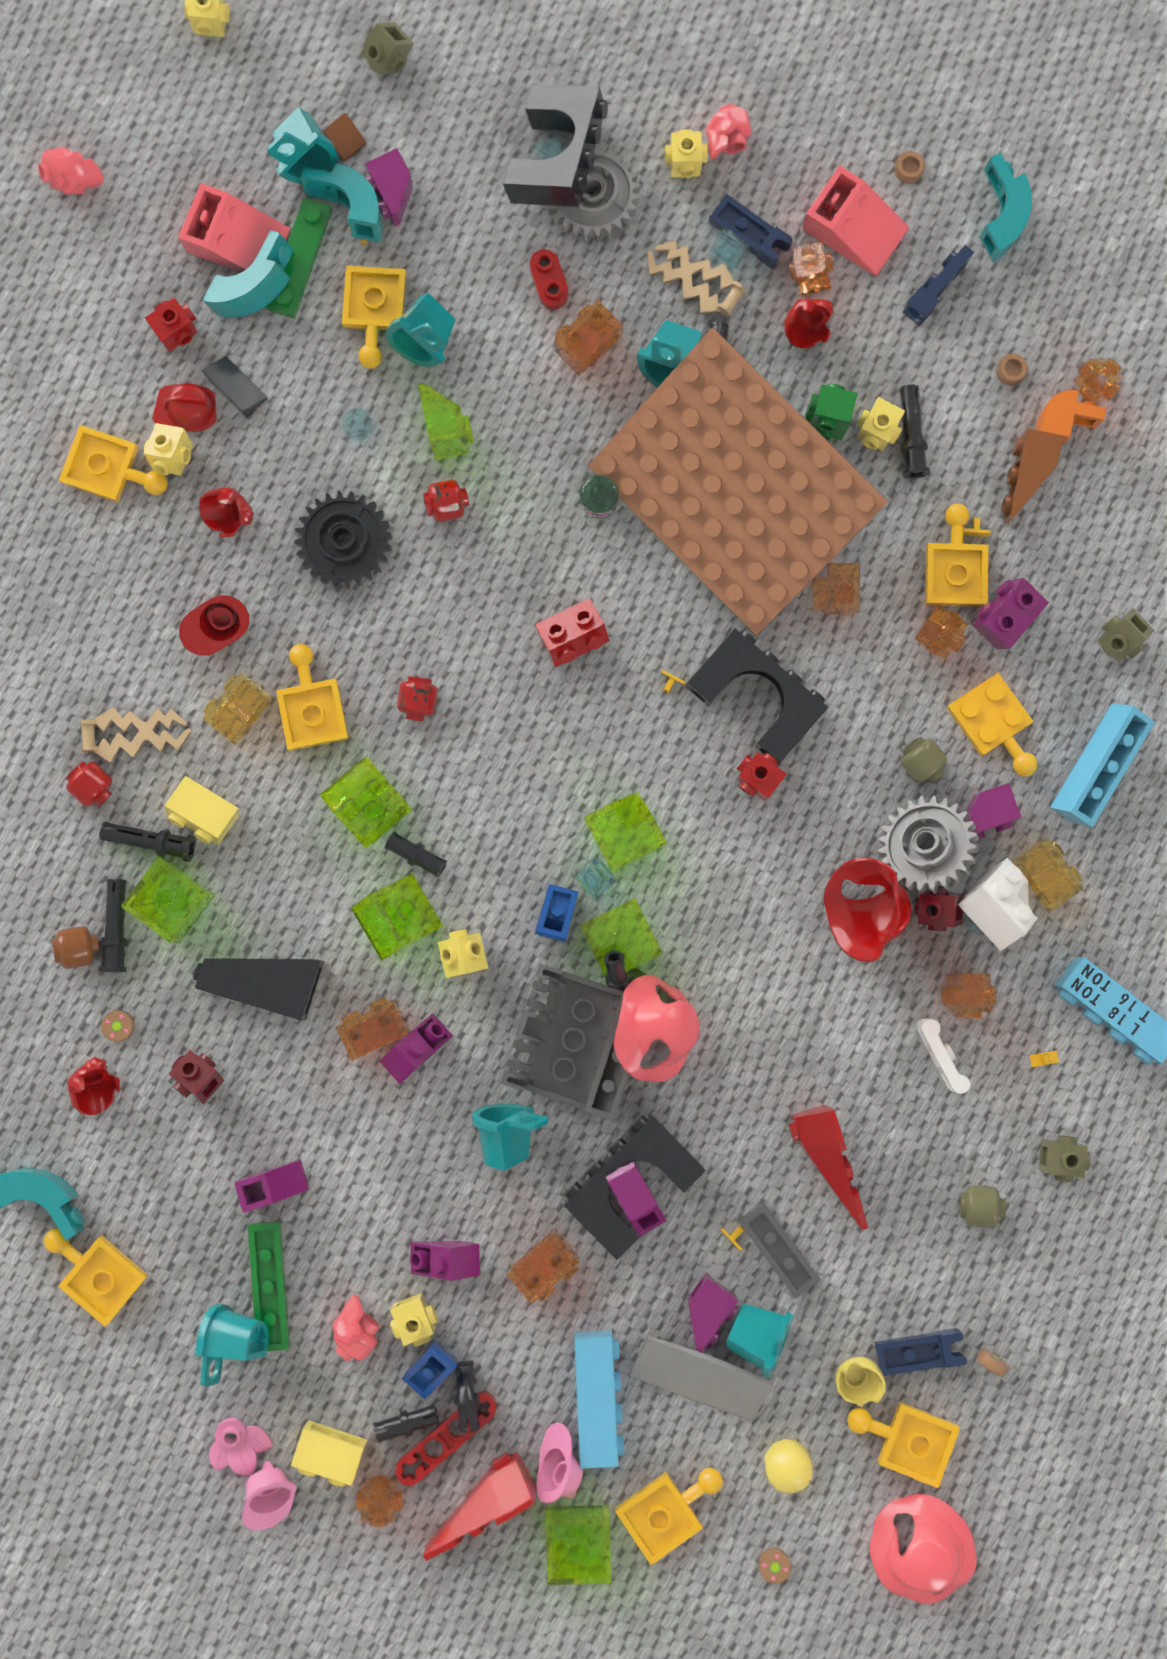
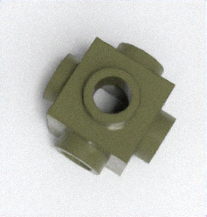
[360,22,414,75]
[1098,608,1154,662]
[1039,1135,1091,1182]

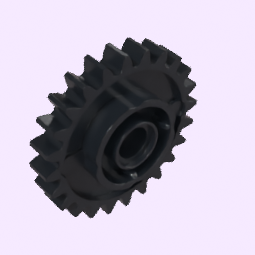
[294,490,393,589]

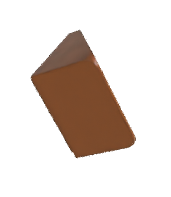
[323,113,367,162]

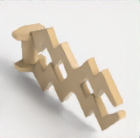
[648,240,746,318]
[80,707,191,763]

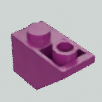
[365,148,413,227]
[966,783,1022,839]
[379,1013,453,1084]
[234,1159,310,1213]
[606,1162,667,1237]
[410,1241,480,1281]
[687,1273,738,1353]

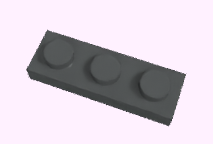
[738,1202,820,1299]

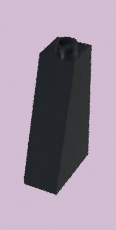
[193,958,325,1021]

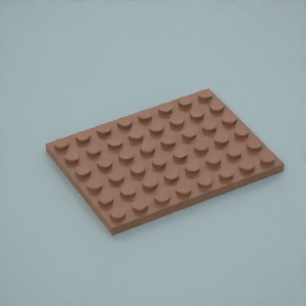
[588,327,889,636]

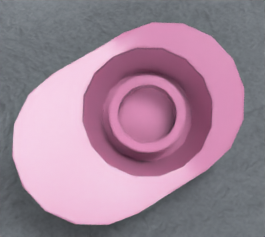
[536,1423,583,1504]
[242,1462,296,1530]

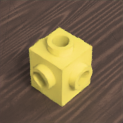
[184,0,230,37]
[665,129,708,178]
[856,397,905,451]
[143,423,193,476]
[438,929,488,978]
[390,1292,438,1347]

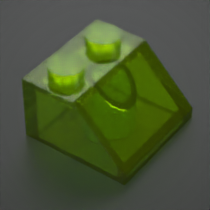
[418,383,474,461]
[319,755,413,848]
[351,874,443,961]

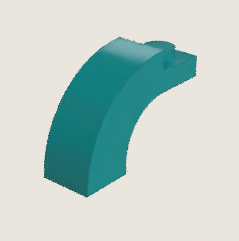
[980,152,1032,262]
[300,163,383,243]
[202,230,294,318]
[0,1168,85,1240]

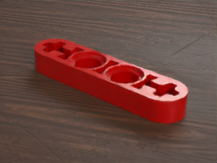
[395,1391,497,1486]

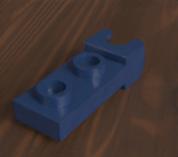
[708,194,793,269]
[903,245,974,327]
[874,1328,967,1376]

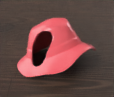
[614,975,700,1082]
[870,1494,976,1604]

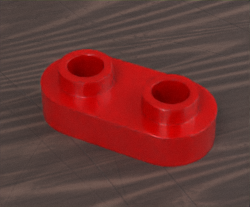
[530,249,568,309]

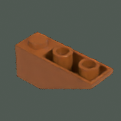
[1001,428,1063,524]

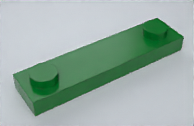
[266,197,333,319]
[247,1221,290,1352]

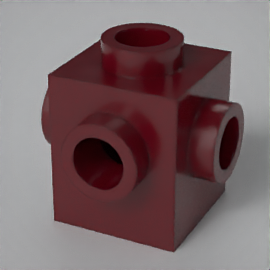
[914,886,964,931]
[168,1050,225,1104]

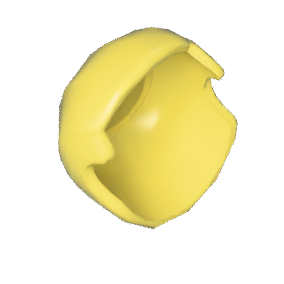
[835,1357,886,1407]
[764,1439,813,1494]

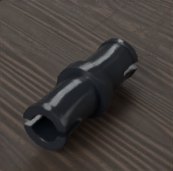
[385,831,447,878]
[373,1404,440,1443]

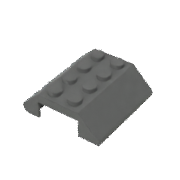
[500,964,629,1122]

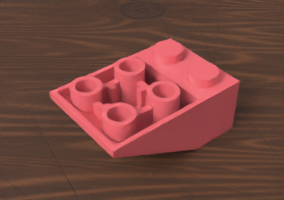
[802,165,909,277]
[178,183,291,273]

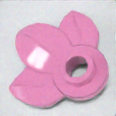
[209,1418,273,1476]

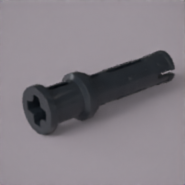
[899,384,930,479]
[99,821,196,862]
[98,879,128,973]

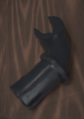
[604,950,647,991]
[454,1360,480,1433]

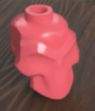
[705,104,752,160]
[38,147,104,195]
[332,1294,380,1361]

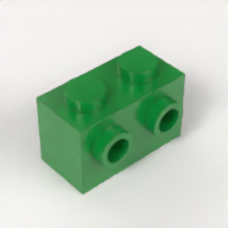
[805,384,858,441]

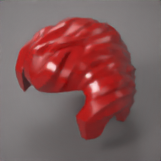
[784,298,834,349]
[198,487,254,537]
[67,1057,121,1116]

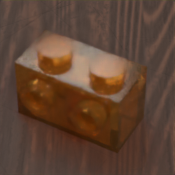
[554,300,623,376]
[941,973,996,1018]
[335,997,411,1061]
[507,1229,580,1304]

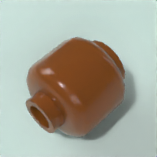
[51,926,100,969]

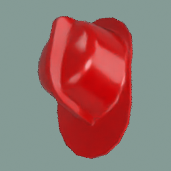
[152,383,217,432]
[179,595,249,656]

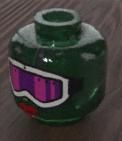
[580,475,619,518]

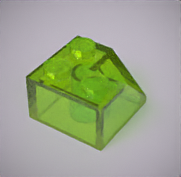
[584,792,667,874]
[121,856,216,944]
[579,898,663,977]
[545,1505,612,1586]

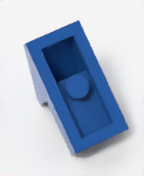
[535,884,579,942]
[401,1339,458,1399]

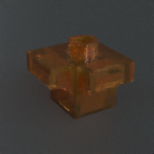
[812,563,860,616]

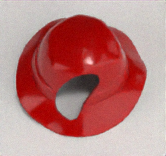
[823,858,911,962]

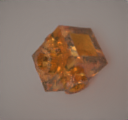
[789,241,834,296]
[1074,357,1125,403]
[915,604,968,659]
[356,1475,403,1527]

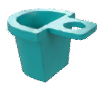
[267,107,338,184]
[386,293,456,367]
[637,320,702,387]
[472,1104,548,1171]
[195,1303,268,1387]
[726,1304,794,1379]

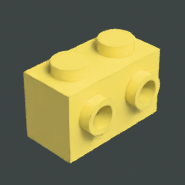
[165,776,239,846]
[291,1420,367,1487]

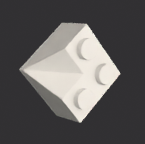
[958,858,1038,951]

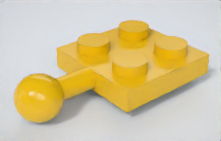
[342,266,407,369]
[59,425,168,503]
[925,503,989,607]
[276,644,349,751]
[946,673,1038,777]
[43,1228,149,1327]
[847,1401,960,1488]
[615,1468,723,1565]

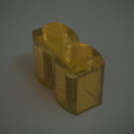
[203,672,274,745]
[1012,838,1084,911]

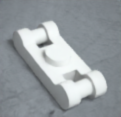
[916,1018,970,1094]

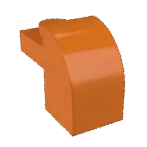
[1035,390,1107,445]

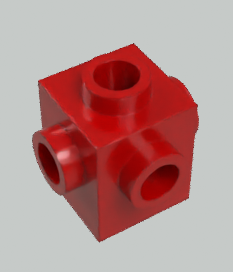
[145,298,198,352]
[736,752,787,801]

